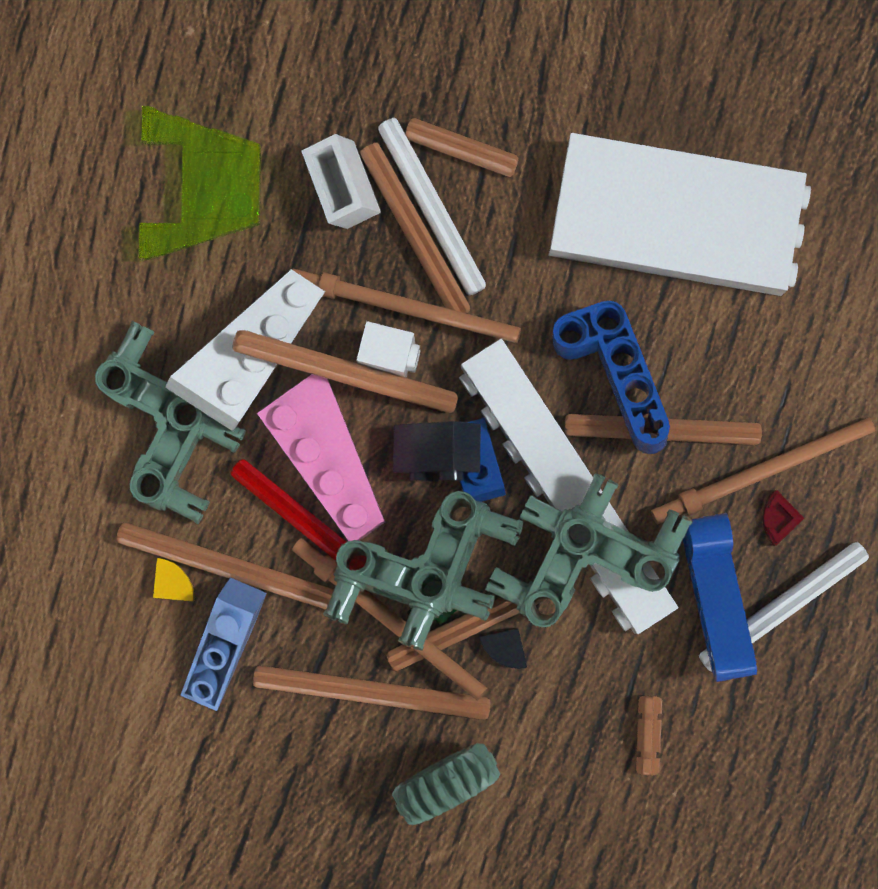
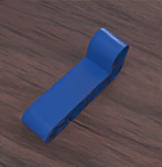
[553,300,670,454]
[683,513,757,682]

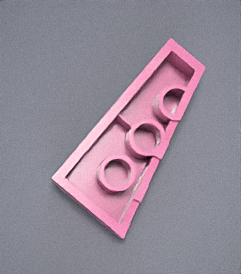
[257,374,385,541]

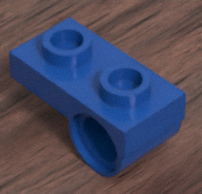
[460,418,506,502]

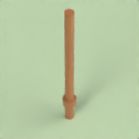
[292,268,521,343]
[651,417,875,525]
[292,538,487,701]

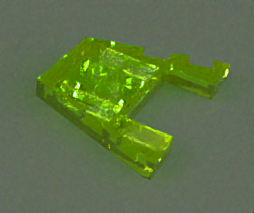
[139,106,261,261]

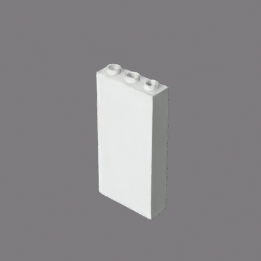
[549,133,811,296]

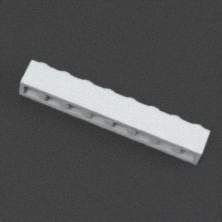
[459,338,679,634]

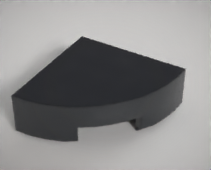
[479,628,527,669]

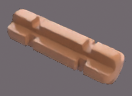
[636,696,662,775]

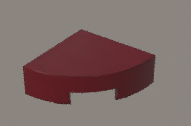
[763,490,804,546]

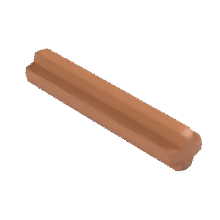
[405,118,518,177]

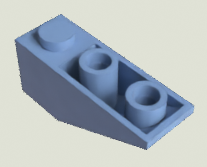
[180,577,267,711]

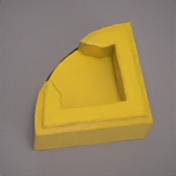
[153,558,195,601]

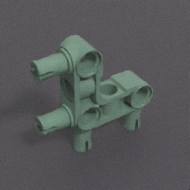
[95,321,246,524]
[485,473,693,627]
[323,491,523,651]

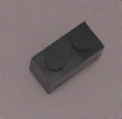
[393,421,481,482]

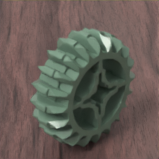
[392,743,500,825]

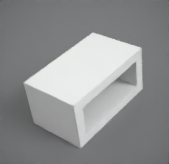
[302,134,381,229]
[356,321,421,378]

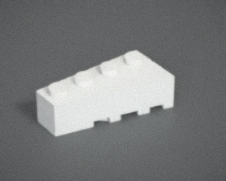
[165,269,325,431]

